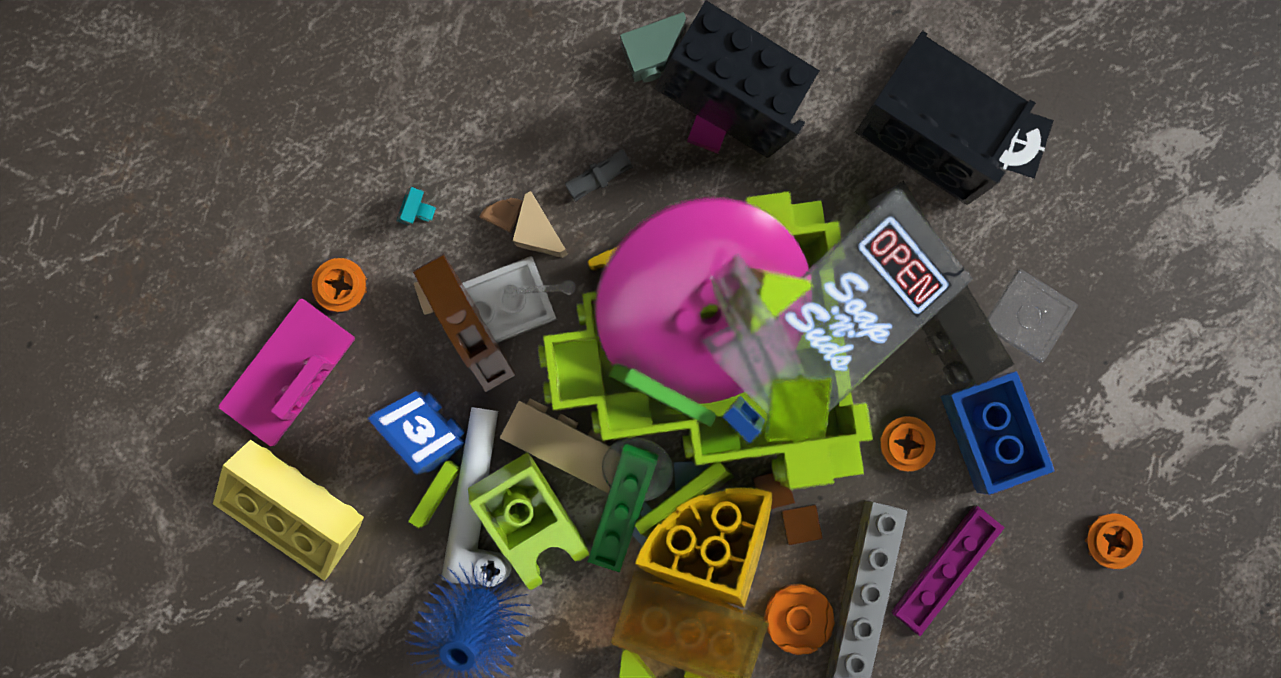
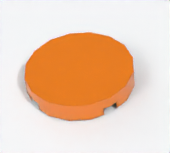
[764,583,835,655]

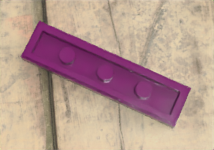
[890,505,1005,636]

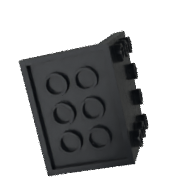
[654,0,820,158]
[854,30,1036,205]

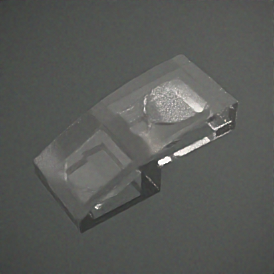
[710,255,777,346]

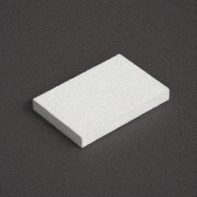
[462,256,557,343]

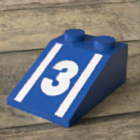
[368,391,465,474]

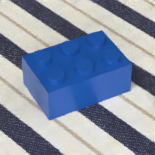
[940,371,1055,495]

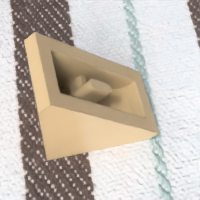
[513,191,568,258]

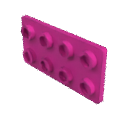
[219,299,355,446]

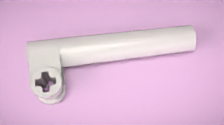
[441,407,512,587]

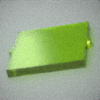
[765,374,832,443]

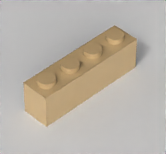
[500,398,624,493]

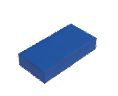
[723,396,765,443]

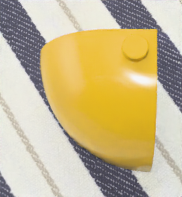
[635,488,772,608]

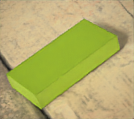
[408,460,461,528]

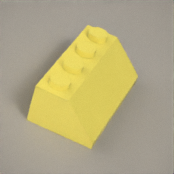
[213,440,364,581]

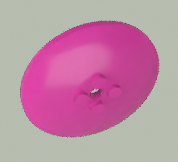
[595,198,811,404]

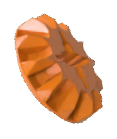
[312,258,367,312]
[880,416,936,471]
[1085,513,1143,569]

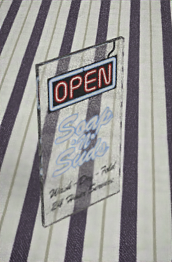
[716,188,973,440]

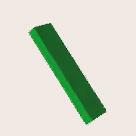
[587,444,659,573]

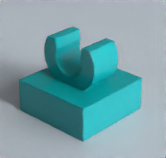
[396,187,436,226]

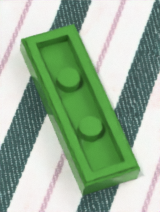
[609,364,717,427]

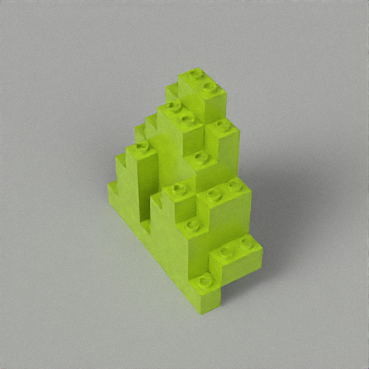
[538,192,873,489]

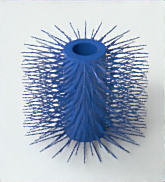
[406,562,532,678]

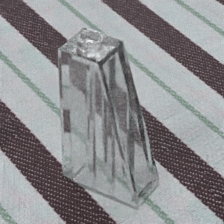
[702,315,828,442]

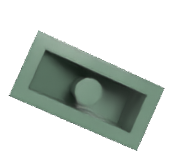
[620,12,686,82]

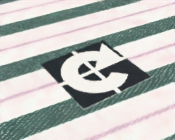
[998,112,1054,179]

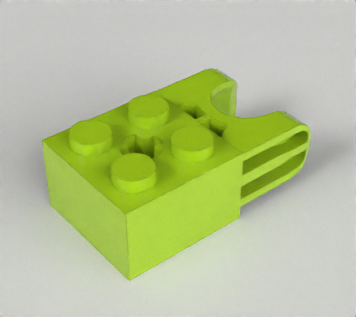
[468,452,589,590]

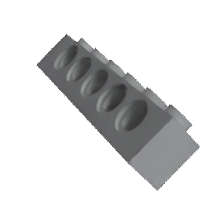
[825,500,907,678]

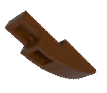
[413,253,515,392]

